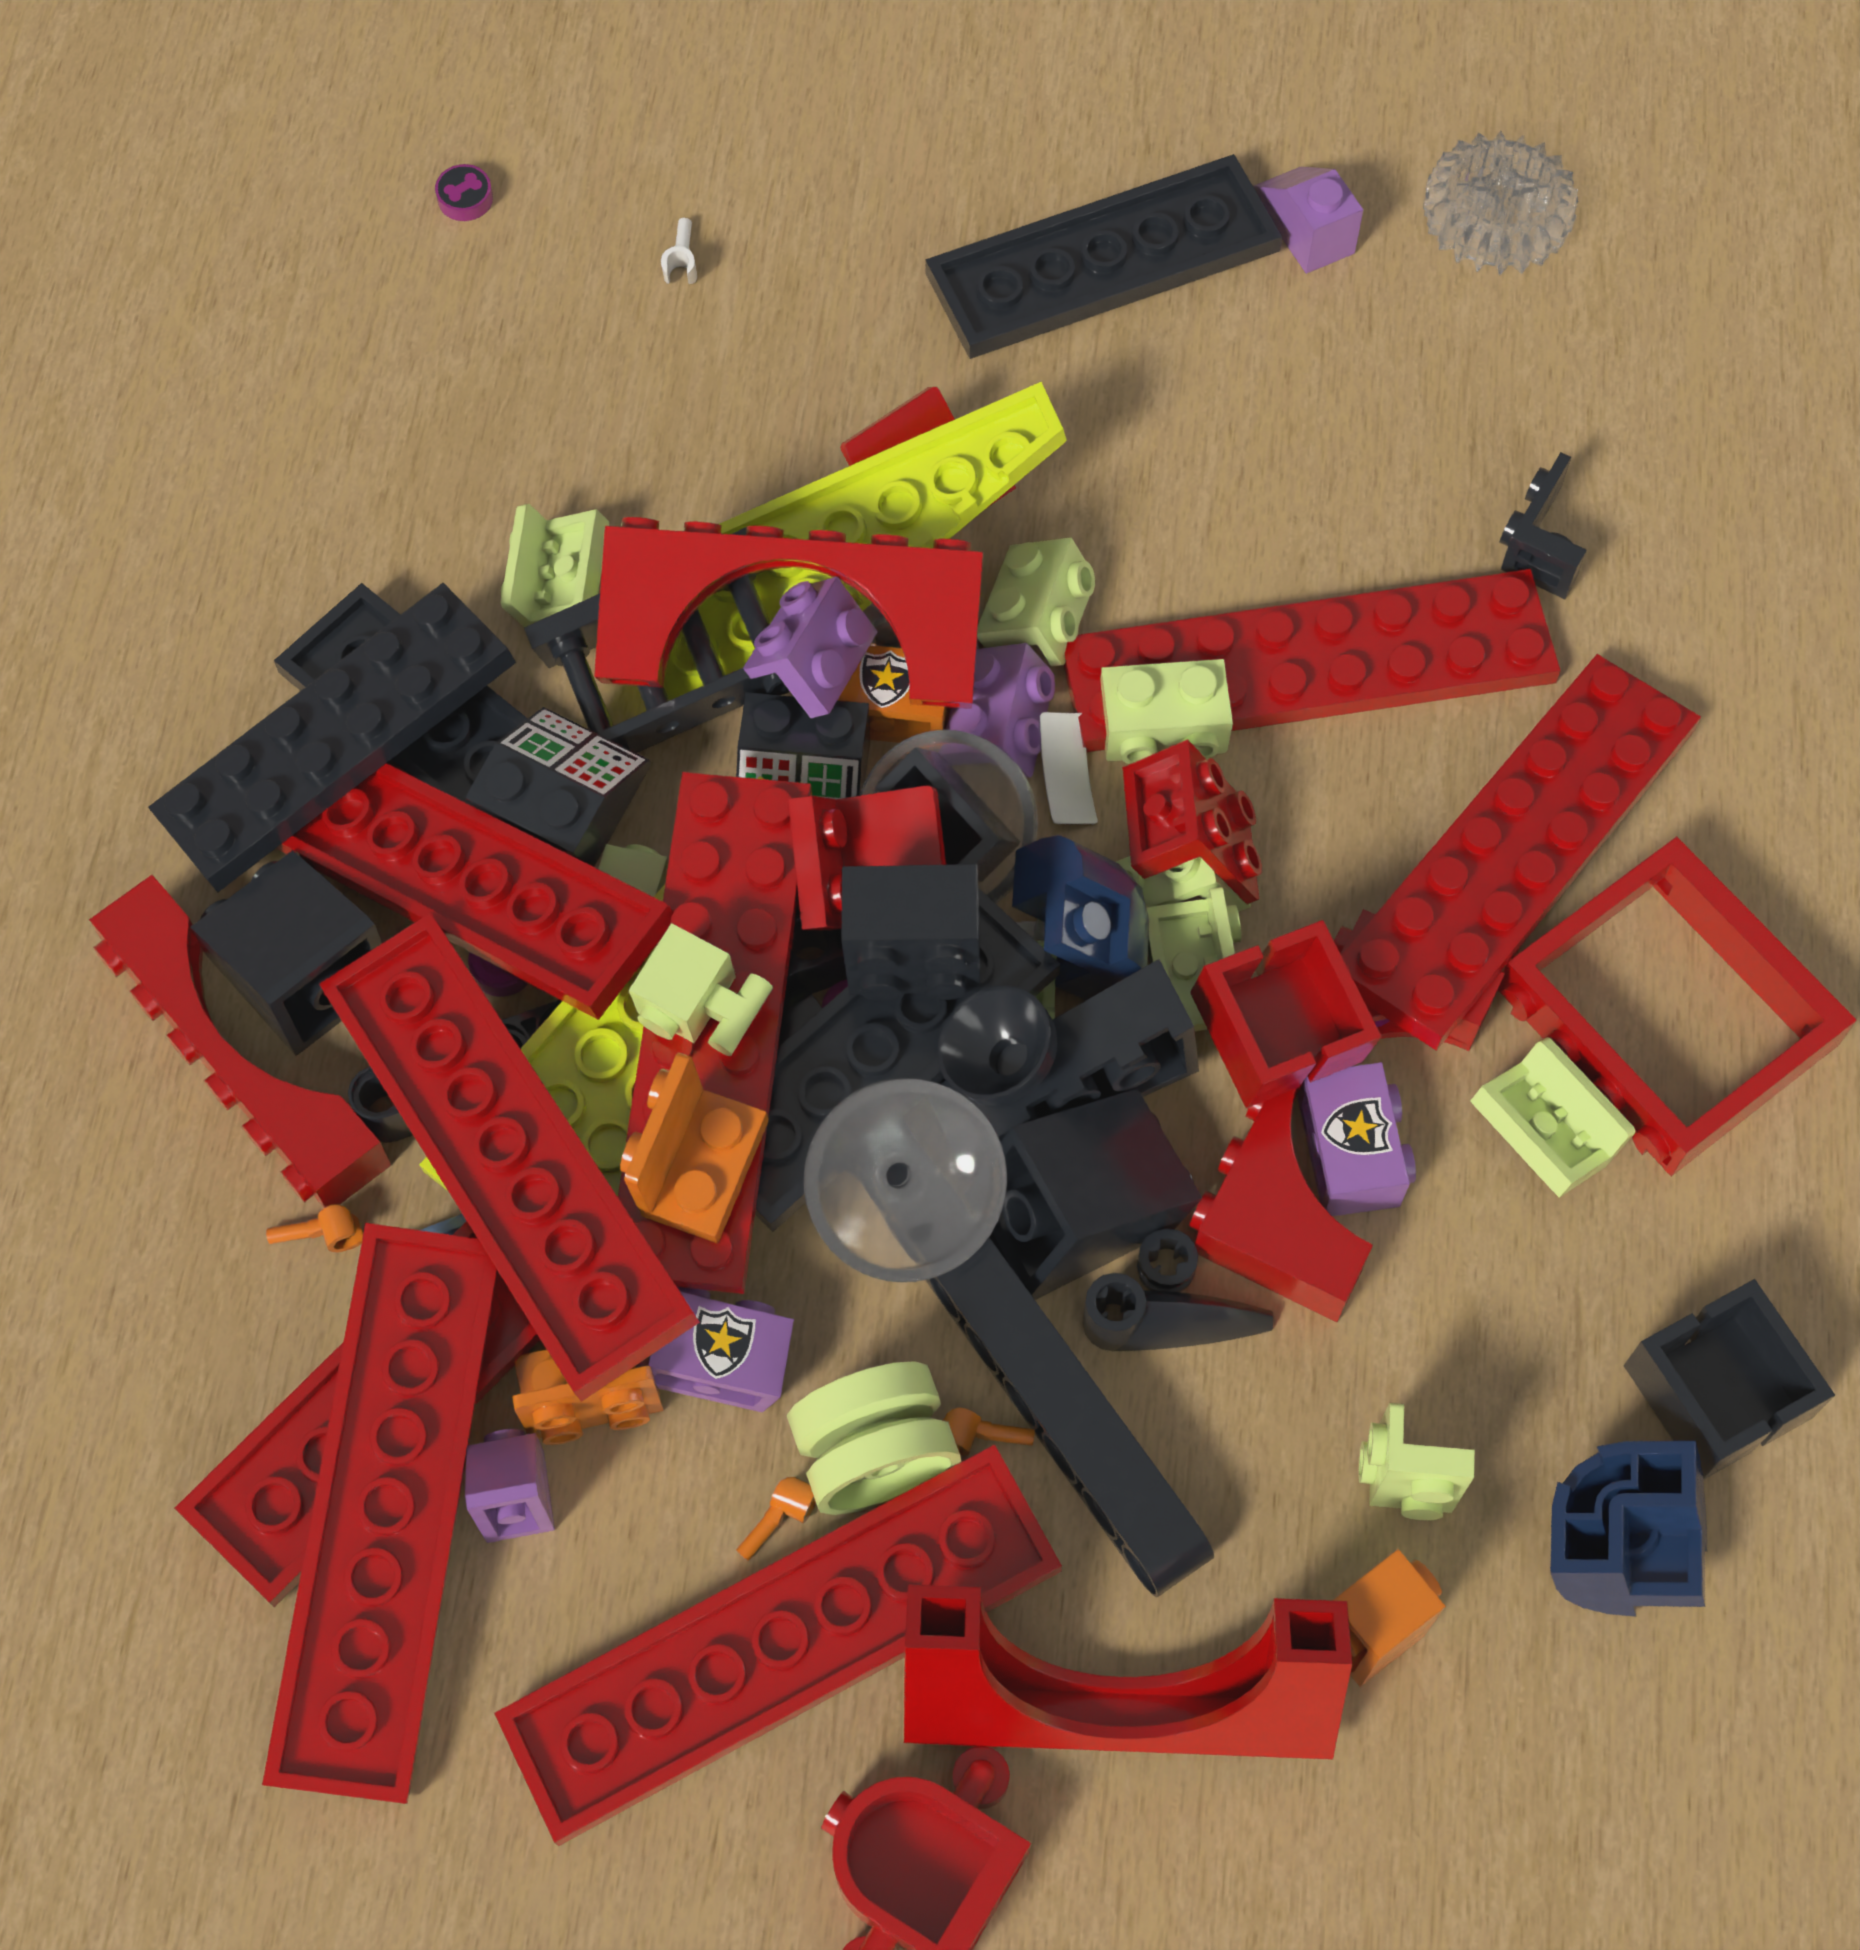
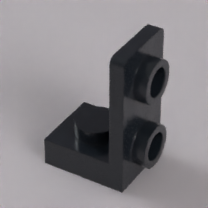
[1499,452,1587,600]

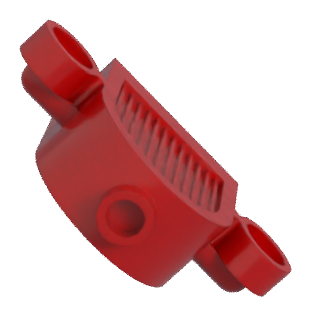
[821,1746,1031,1950]

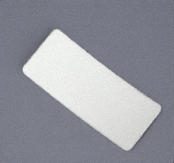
[1040,712,1098,824]

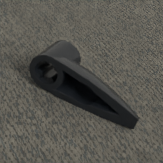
[1082,1273,1274,1351]

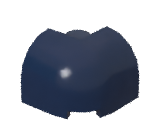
[1012,835,1149,1000]
[1550,1441,1708,1617]

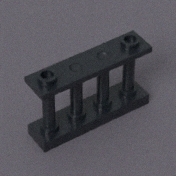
[524,526,790,753]

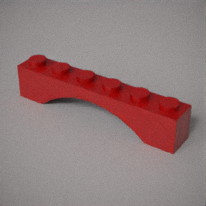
[89,875,391,1208]

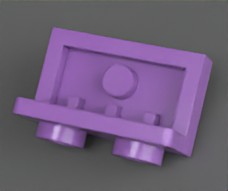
[743,577,877,718]
[940,643,1055,778]

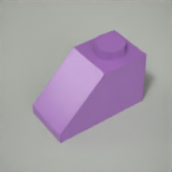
[1253,167,1363,274]
[465,1429,555,1543]

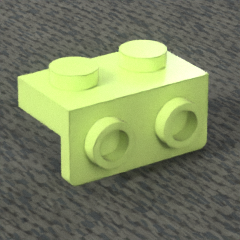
[501,504,609,627]
[977,537,1095,666]
[1100,659,1233,764]
[1146,887,1241,1031]
[1470,1037,1635,1198]
[1358,1403,1475,1520]

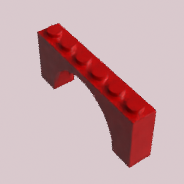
[594,517,983,709]
[1189,909,1505,1322]
[904,1584,1352,1760]

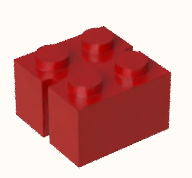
[1190,920,1382,1109]

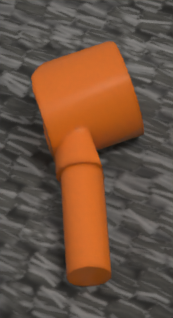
[266,1204,363,1252]
[942,1407,1035,1456]
[736,1477,816,1561]

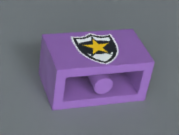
[1298,1062,1416,1216]
[636,1287,794,1413]

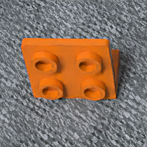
[620,1052,769,1244]
[512,1349,664,1445]

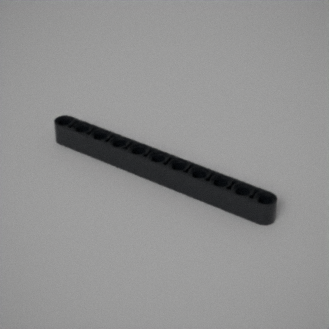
[778,984,1214,1597]

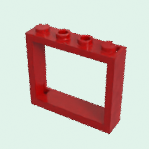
[1498,836,1857,1177]

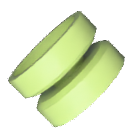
[787,1361,962,1515]

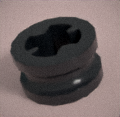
[1137,1228,1198,1292]

